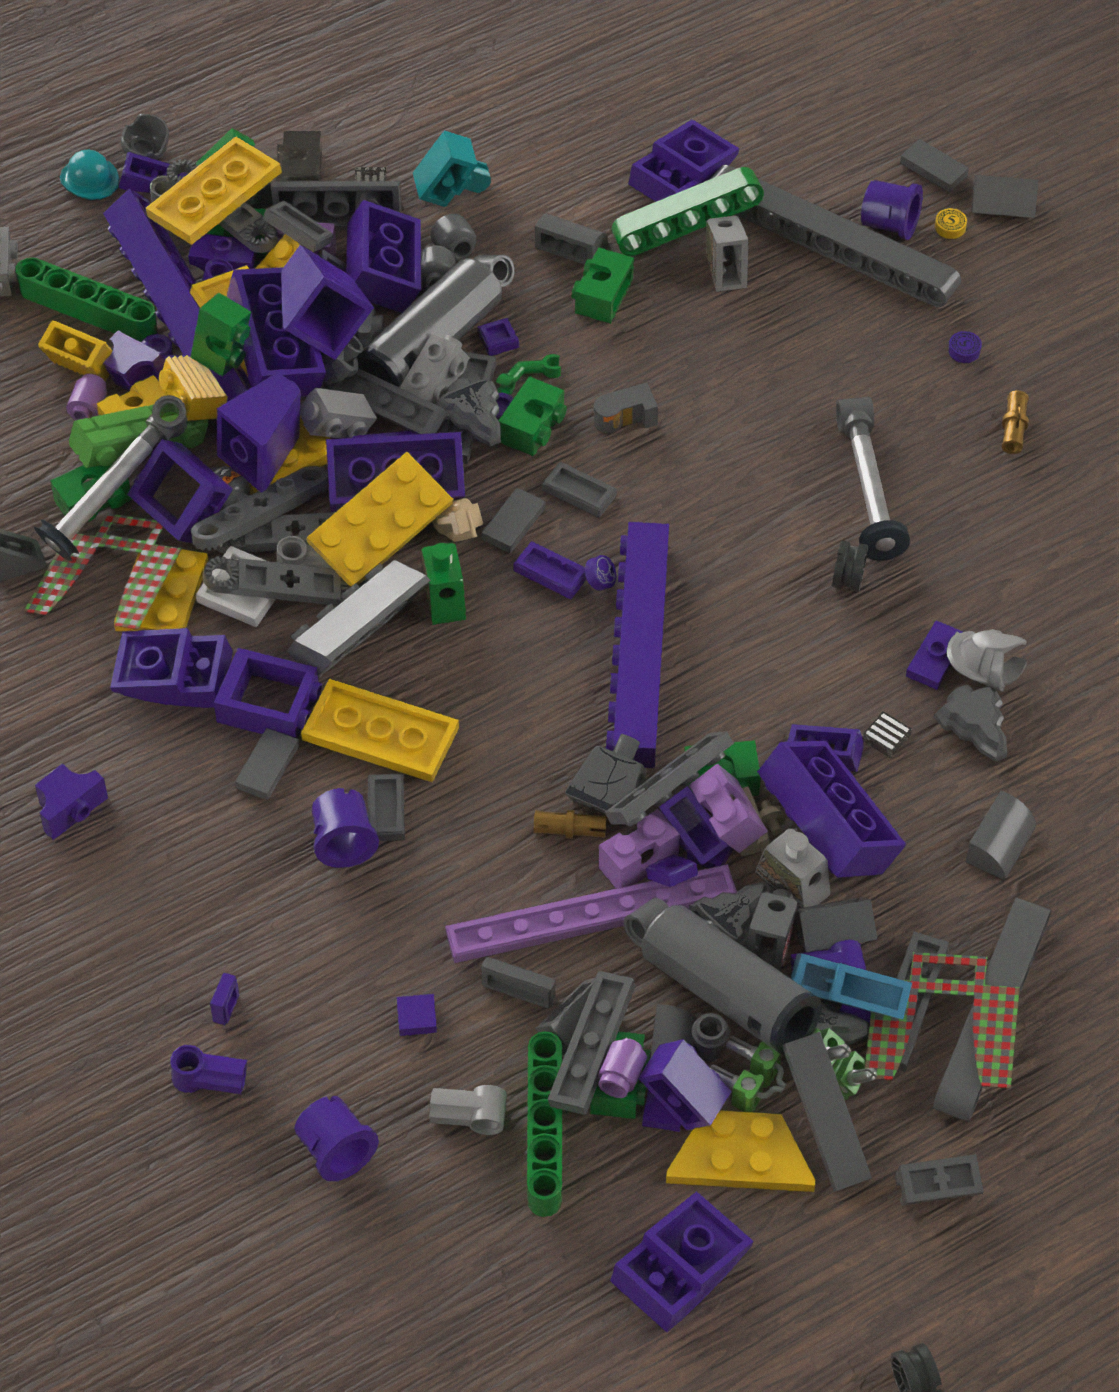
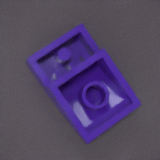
[628,119,739,202]
[110,628,233,708]
[610,1191,753,1332]

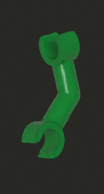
[496,354,561,395]

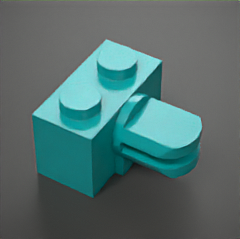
[413,130,491,207]

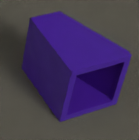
[281,245,374,360]

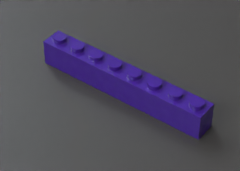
[606,522,669,768]

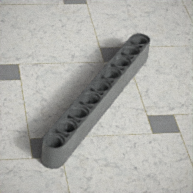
[709,165,961,307]

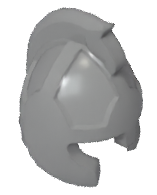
[947,629,1027,692]

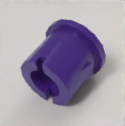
[861,180,923,240]
[312,788,379,868]
[295,1096,379,1181]

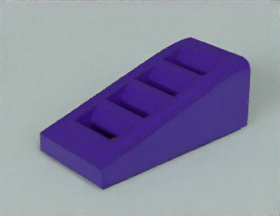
[118,152,187,193]
[787,724,864,772]

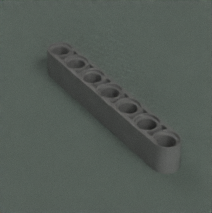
[933,897,1051,1122]

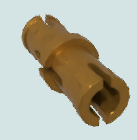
[1002,390,1029,454]
[533,810,607,839]

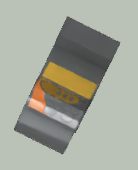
[594,382,658,433]

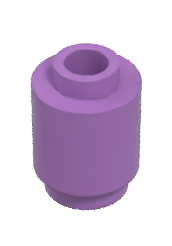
[66,374,107,420]
[598,1038,647,1098]

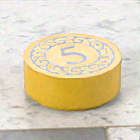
[935,208,967,239]

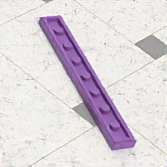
[445,864,737,963]

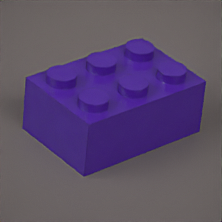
[346,200,421,313]

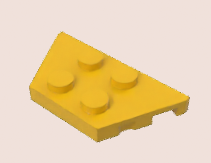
[666,1111,815,1192]

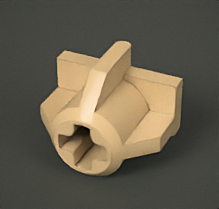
[432,498,483,542]

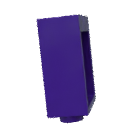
[127,439,233,543]
[214,648,323,739]

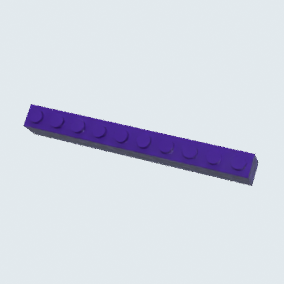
[103,188,251,403]

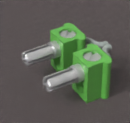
[813,1028,877,1100]
[710,1036,786,1112]

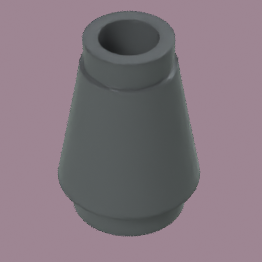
[692,1013,730,1062]

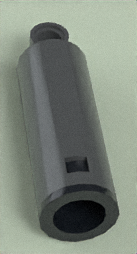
[357,255,515,387]
[624,898,822,1055]

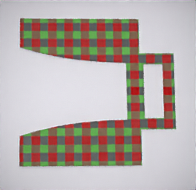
[24,514,181,629]
[865,952,1020,1088]

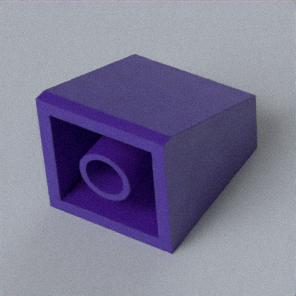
[217,372,301,493]

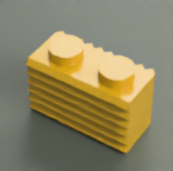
[38,321,113,382]
[159,355,228,421]

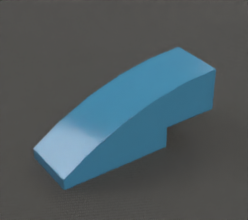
[790,953,912,1020]

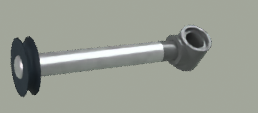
[34,395,188,562]
[836,397,910,561]

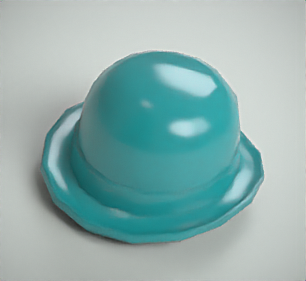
[60,149,120,200]

